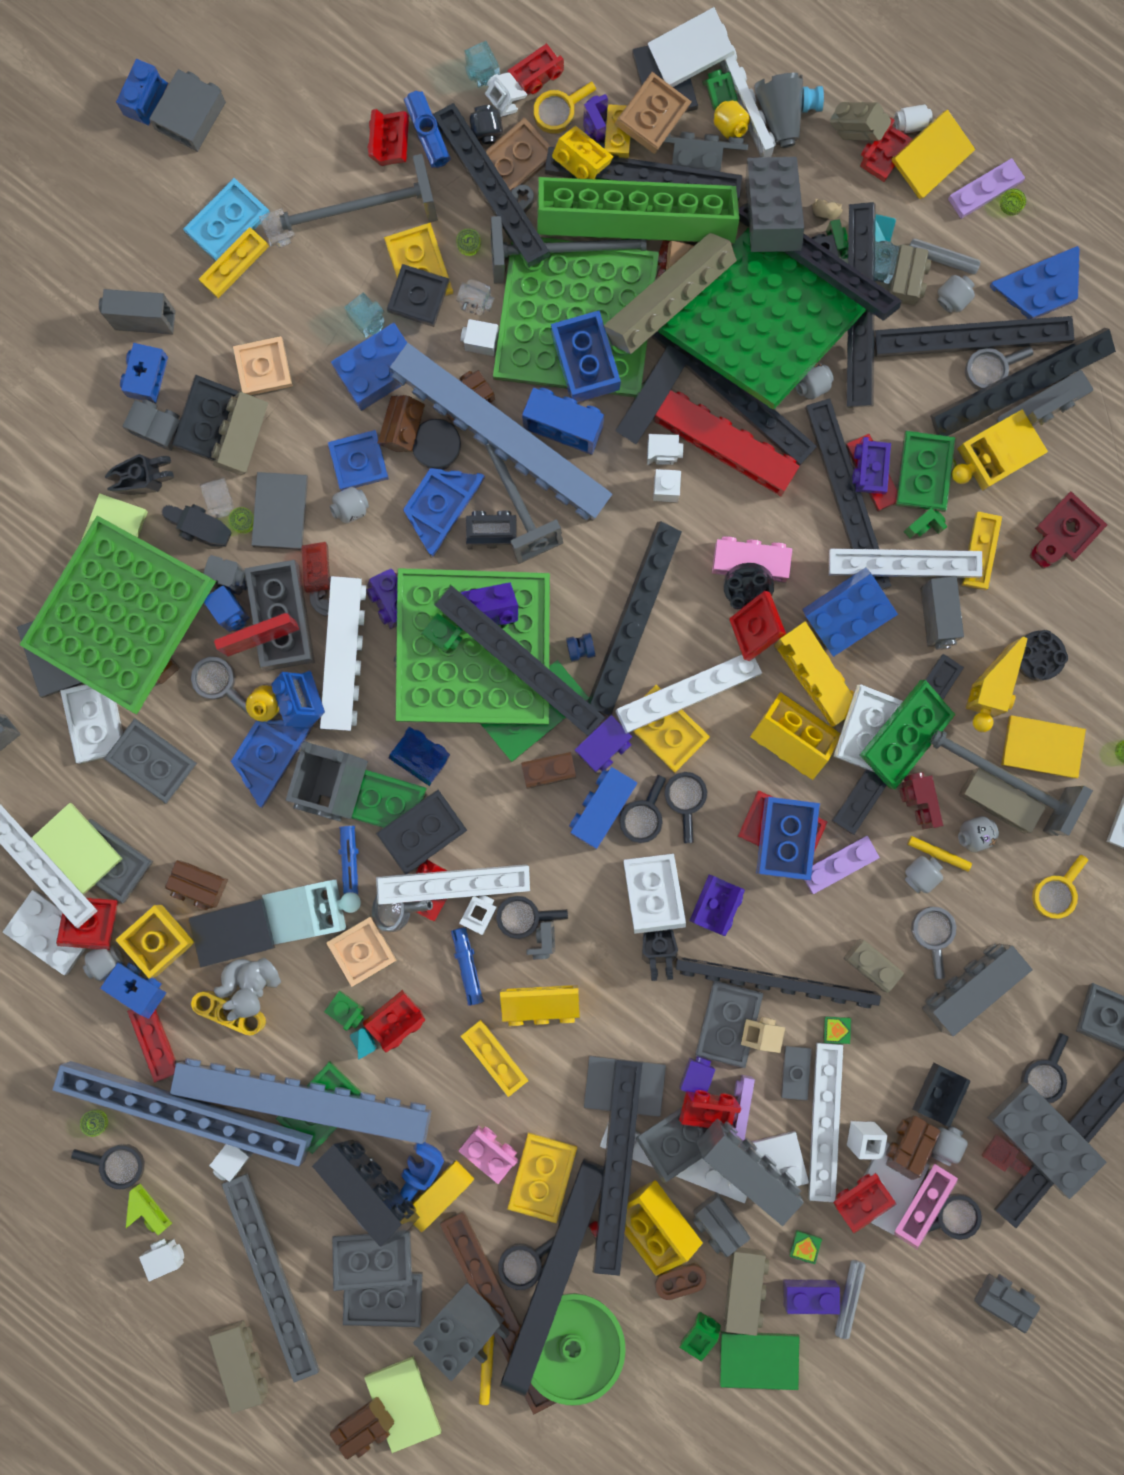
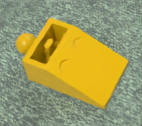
[952,409,1048,491]
[965,637,1028,732]

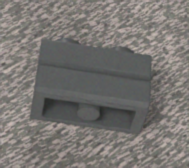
[203,555,247,595]
[693,1192,751,1257]
[974,1273,1040,1333]

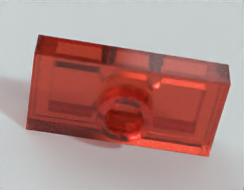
[302,542,330,593]

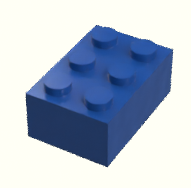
[551,311,621,402]
[331,323,407,411]
[522,387,604,455]
[802,567,898,657]
[569,767,637,850]
[756,797,820,880]

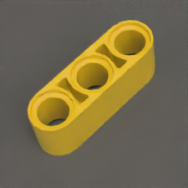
[191,990,266,1036]
[412,1160,474,1232]

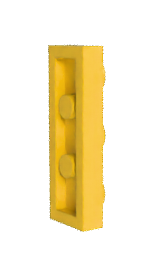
[199,227,269,299]
[961,511,1002,591]
[461,1020,529,1097]

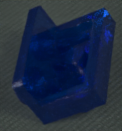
[388,727,450,786]

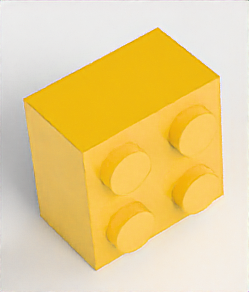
[116,905,194,979]

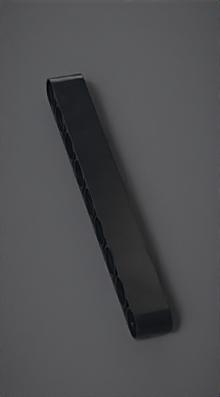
[500,1158,604,1397]

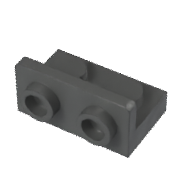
[526,921,555,959]

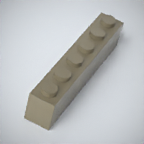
[604,233,737,354]

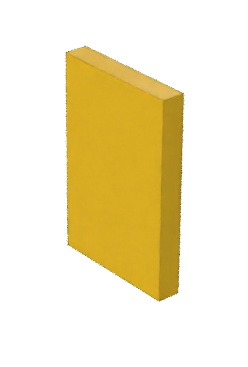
[891,109,976,199]
[384,223,453,296]
[632,685,710,773]
[1001,715,1086,779]
[507,1132,577,1223]

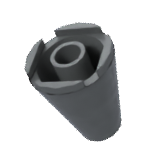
[754,73,803,148]

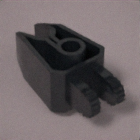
[105,454,174,495]
[161,504,232,547]
[642,929,678,981]

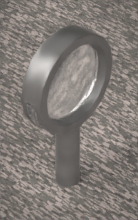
[965,346,1033,390]
[191,657,247,713]
[372,895,433,932]
[911,907,956,979]

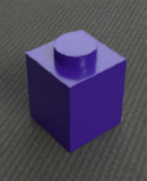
[679,1056,716,1092]

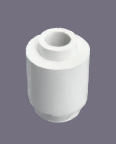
[894,104,933,134]

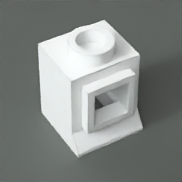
[485,73,527,116]
[647,434,683,465]
[459,895,497,935]

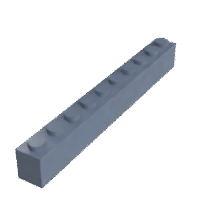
[390,343,612,521]
[170,1058,432,1144]
[53,1061,313,1167]

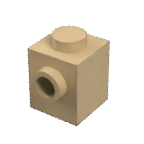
[741,1017,785,1053]

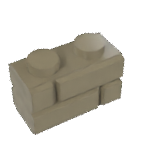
[830,102,891,141]
[888,245,931,305]
[843,939,904,993]

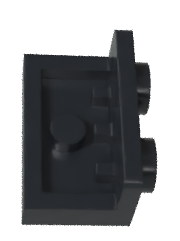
[912,1062,970,1127]

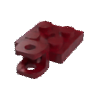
[1030,491,1107,569]

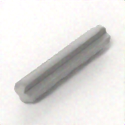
[909,238,981,274]
[835,1260,866,1339]

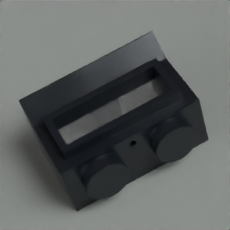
[466,510,517,549]

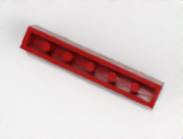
[654,390,800,497]

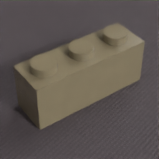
[211,392,268,476]
[959,768,1046,834]
[723,1247,769,1336]
[209,1320,268,1414]

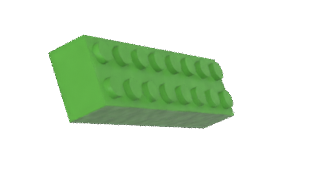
[537,177,739,243]

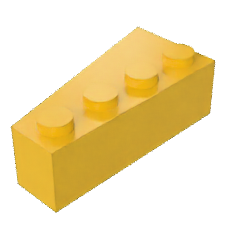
[774,621,854,727]

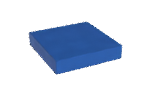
[328,430,389,491]

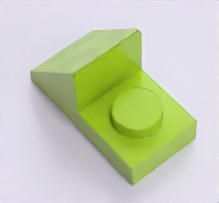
[126,1184,172,1235]

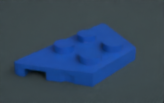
[990,246,1080,319]
[403,468,485,557]
[231,720,314,808]

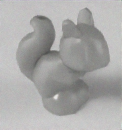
[214,958,281,1021]

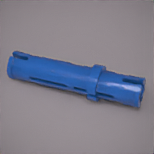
[338,826,359,896]
[451,927,484,1006]

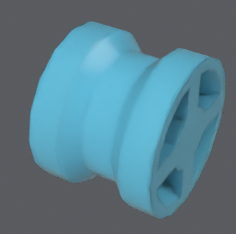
[801,86,824,113]

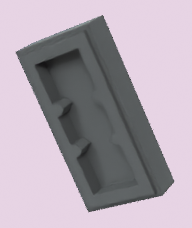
[781,1045,811,1100]

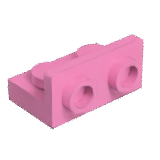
[459,1125,518,1184]

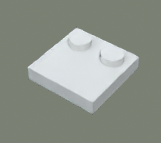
[752,1131,809,1186]

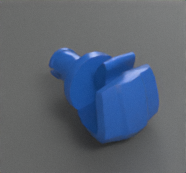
[399,1142,444,1202]

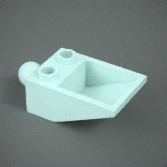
[262,880,361,945]

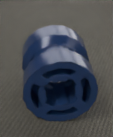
[566,633,596,662]

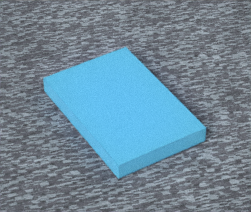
[183,178,271,261]

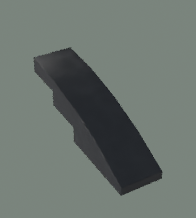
[615,344,689,444]

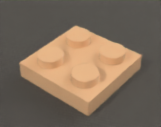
[233,336,293,395]
[327,916,397,987]

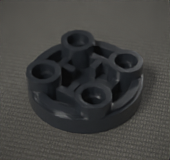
[412,419,461,470]
[724,563,774,609]
[1019,630,1068,681]

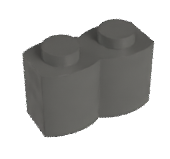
[122,399,180,451]

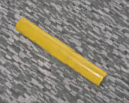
[907,836,972,872]
[479,1334,494,1405]

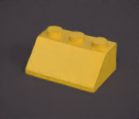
[750,692,841,780]
[500,985,580,1026]
[624,1180,703,1276]

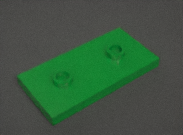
[480,660,589,762]
[859,680,956,790]

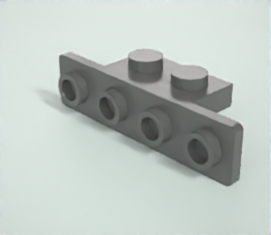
[664,131,748,172]
[997,370,1093,426]

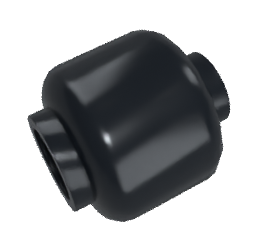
[469,105,503,145]

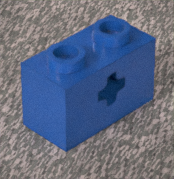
[120,343,168,404]
[204,585,250,632]
[100,962,167,1019]

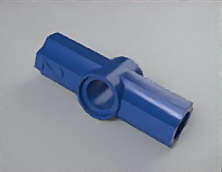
[403,91,451,168]

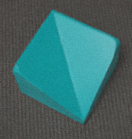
[875,214,896,249]
[350,1027,378,1060]

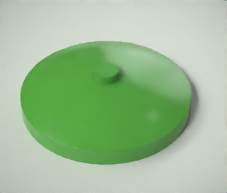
[531,1293,626,1405]

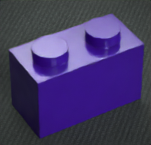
[575,715,632,773]
[783,1279,840,1314]

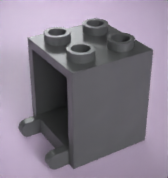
[285,741,368,822]
[413,1283,510,1381]

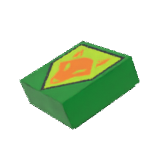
[823,1016,851,1044]
[789,1230,822,1264]

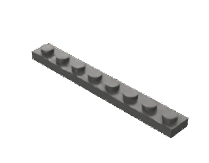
[221,1173,320,1383]

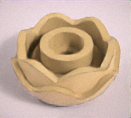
[812,199,843,220]

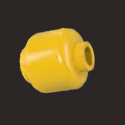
[713,100,750,139]
[245,685,279,722]

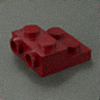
[900,772,944,830]

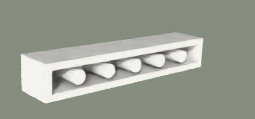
[320,576,366,731]

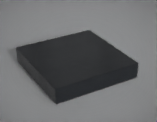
[387,264,450,327]

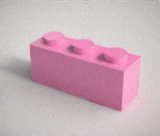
[712,537,792,582]
[894,1164,958,1250]

